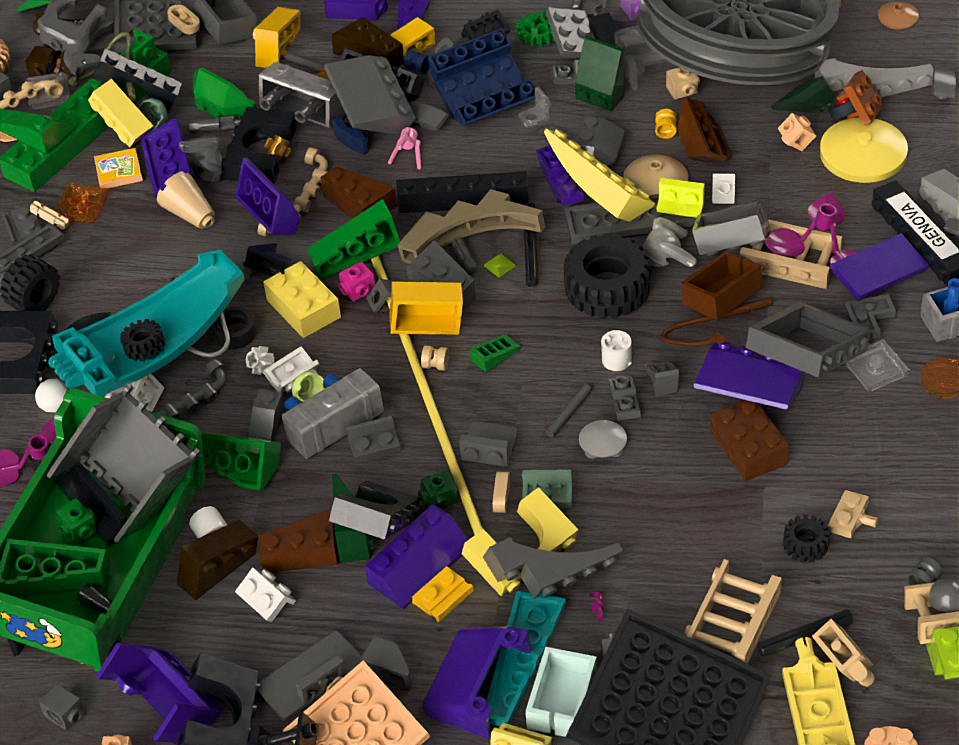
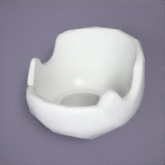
[35,379,69,412]

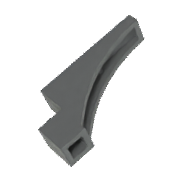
[483,537,623,599]

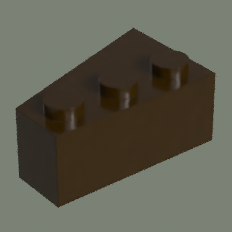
[332,17,404,67]
[177,520,258,600]

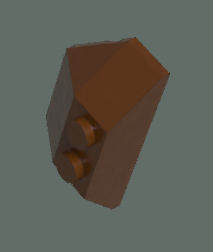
[677,97,732,163]

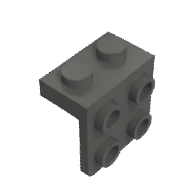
[459,421,517,467]

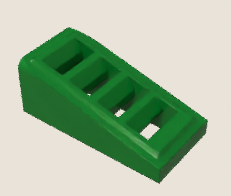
[470,334,521,373]

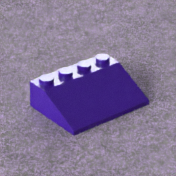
[694,341,805,410]

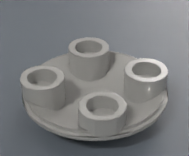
[579,420,627,459]

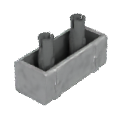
[259,62,346,128]

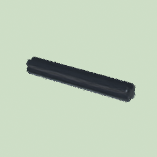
[757,609,853,657]

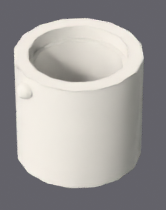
[601,330,632,371]
[189,506,227,538]

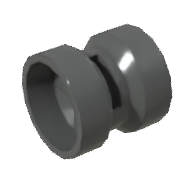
[907,557,943,586]

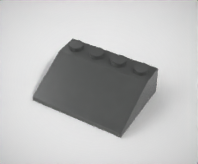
[324,55,416,135]

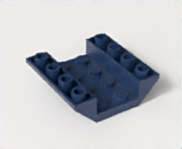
[428,28,540,126]

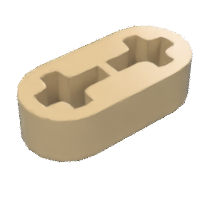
[493,472,510,513]

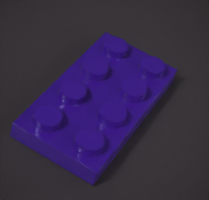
[140,118,195,196]

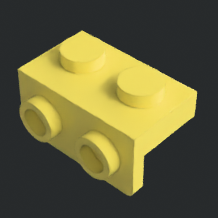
[491,722,552,745]

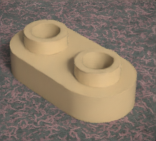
[167,5,200,34]

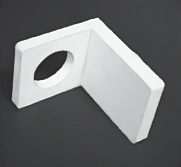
[712,174,735,204]

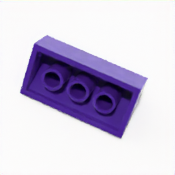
[235,158,300,235]
[365,504,468,609]

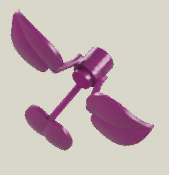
[764,192,857,267]
[0,418,56,486]

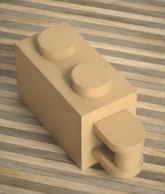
[812,619,874,686]

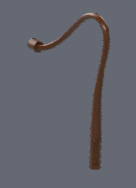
[660,297,772,346]

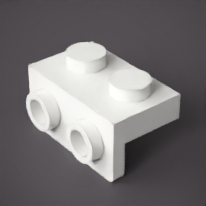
[263,346,320,393]
[235,568,296,622]

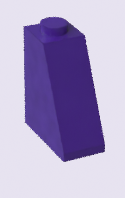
[324,0,388,20]

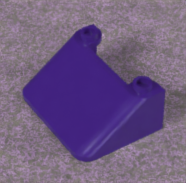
[423,627,532,739]

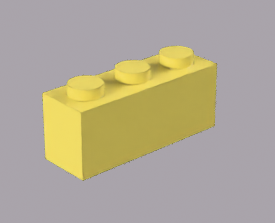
[88,79,153,147]

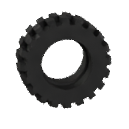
[564,234,650,319]

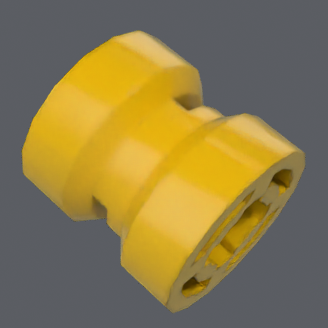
[655,109,676,139]

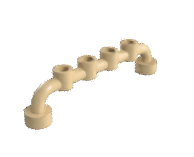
[0,80,64,109]
[258,147,328,237]

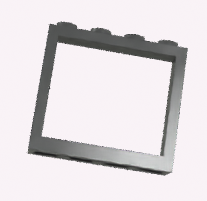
[746,302,871,377]

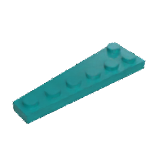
[487,591,566,726]

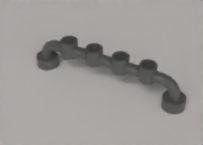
[158,358,226,419]

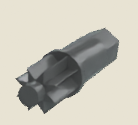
[188,116,239,133]

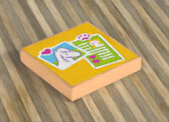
[94,148,143,190]

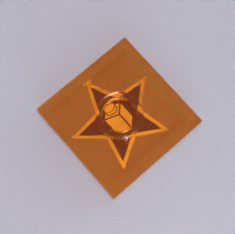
[54,184,109,224]

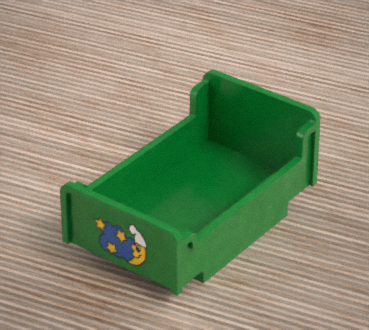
[0,388,206,672]

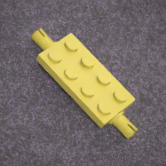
[782,637,855,745]

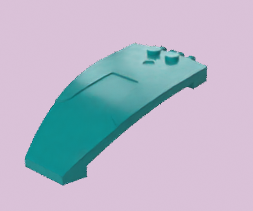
[48,249,244,396]

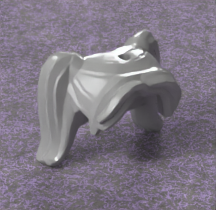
[642,217,697,267]

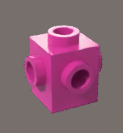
[338,261,375,302]

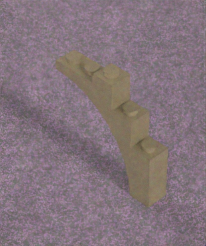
[398,189,545,264]

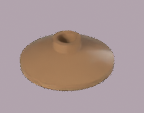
[878,1,919,30]

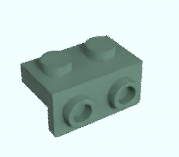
[522,469,572,508]

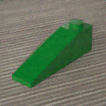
[0,109,74,153]
[201,432,281,490]

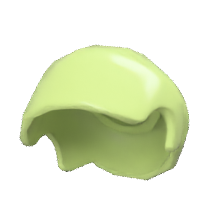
[292,371,325,403]

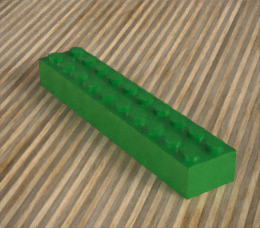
[0,42,172,192]

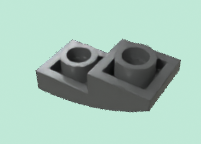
[551,60,580,85]
[931,65,956,100]
[409,101,449,131]
[608,376,641,421]

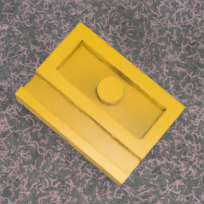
[412,566,474,622]

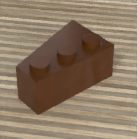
[320,166,397,219]
[259,508,337,572]

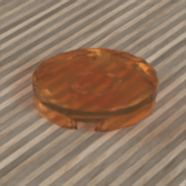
[920,358,959,398]

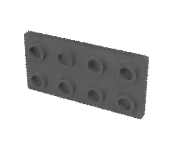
[258,630,362,721]

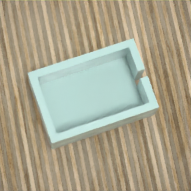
[526,647,597,737]

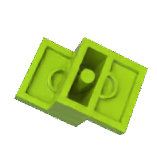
[926,626,959,679]

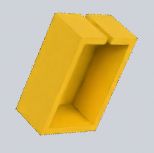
[389,282,463,335]

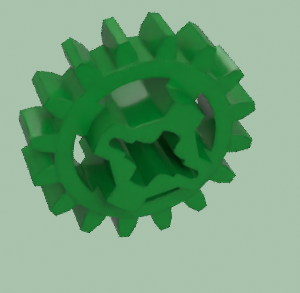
[516,11,555,47]

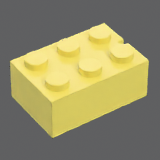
[263,261,341,338]

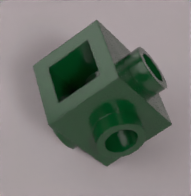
[418,471,458,509]

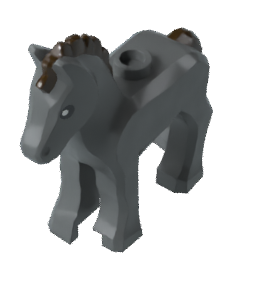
[33,0,113,83]

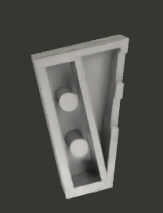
[919,169,959,224]

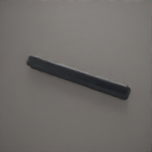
[524,202,538,287]

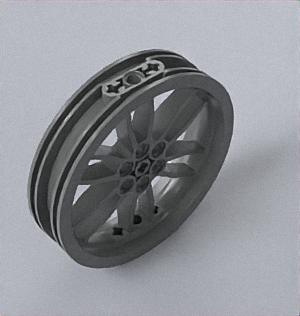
[637,0,839,85]

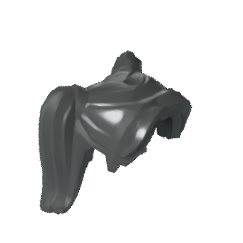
[179,137,223,182]

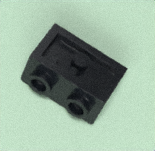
[461,10,511,40]

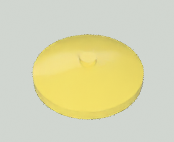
[820,117,908,183]

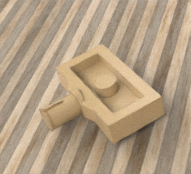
[828,490,879,538]

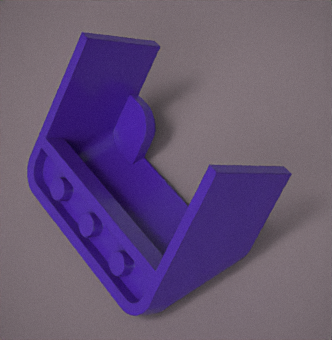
[96,642,224,744]

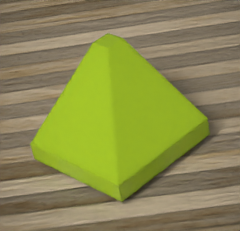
[484,253,516,278]

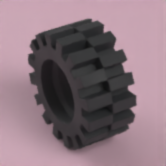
[120,319,165,361]
[783,515,830,563]

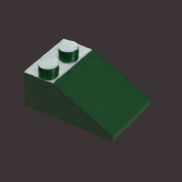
[575,36,624,112]
[332,474,374,563]

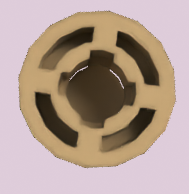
[421,345,449,371]

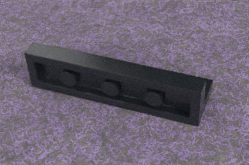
[56,462,127,547]

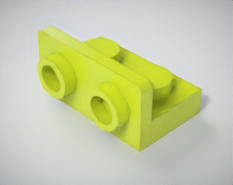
[657,178,704,218]

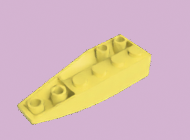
[544,129,655,222]

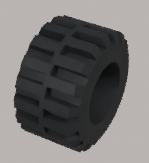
[0,254,60,311]

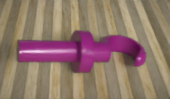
[589,591,604,622]

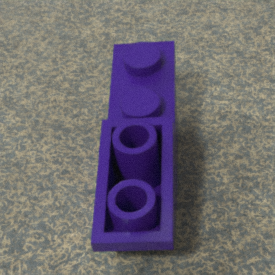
[536,145,584,206]

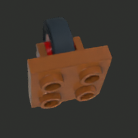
[828,70,883,125]

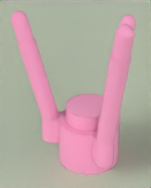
[388,127,421,170]

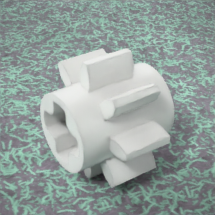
[246,346,274,375]

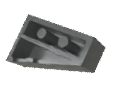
[407,240,476,312]

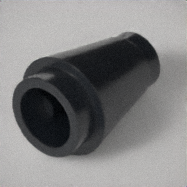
[77,583,113,614]

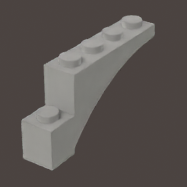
[814,58,934,98]

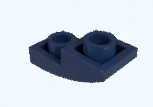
[332,116,369,155]

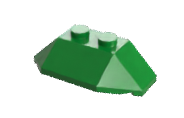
[193,67,256,119]

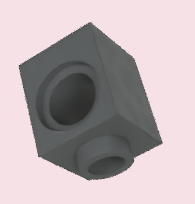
[39,684,84,731]

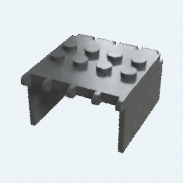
[47,384,201,543]

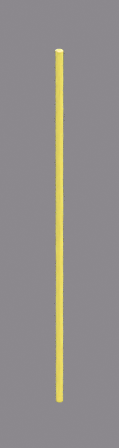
[371,256,483,535]

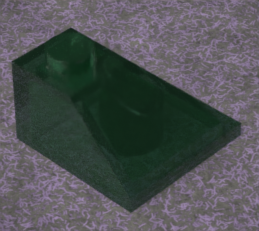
[771,76,836,112]

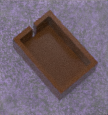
[681,250,763,321]
[710,400,789,482]

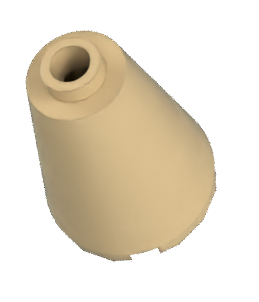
[157,171,215,229]

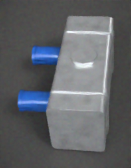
[921,278,959,342]
[282,368,384,459]

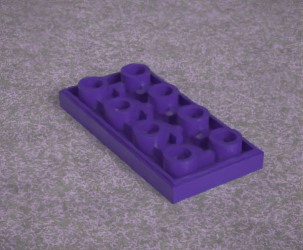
[830,233,929,301]

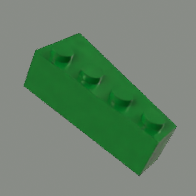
[306,199,400,281]
[0,539,110,596]

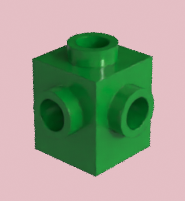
[56,498,96,544]

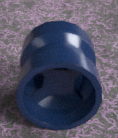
[403,49,430,75]

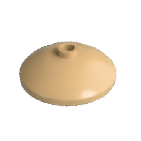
[623,154,688,195]

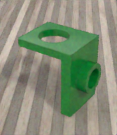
[132,29,157,65]

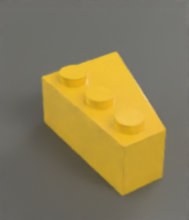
[253,7,300,68]

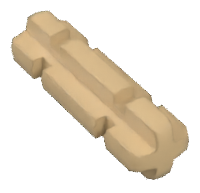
[30,201,69,230]

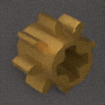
[264,135,292,161]

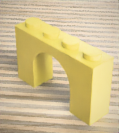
[462,487,578,597]

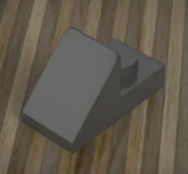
[646,361,679,396]

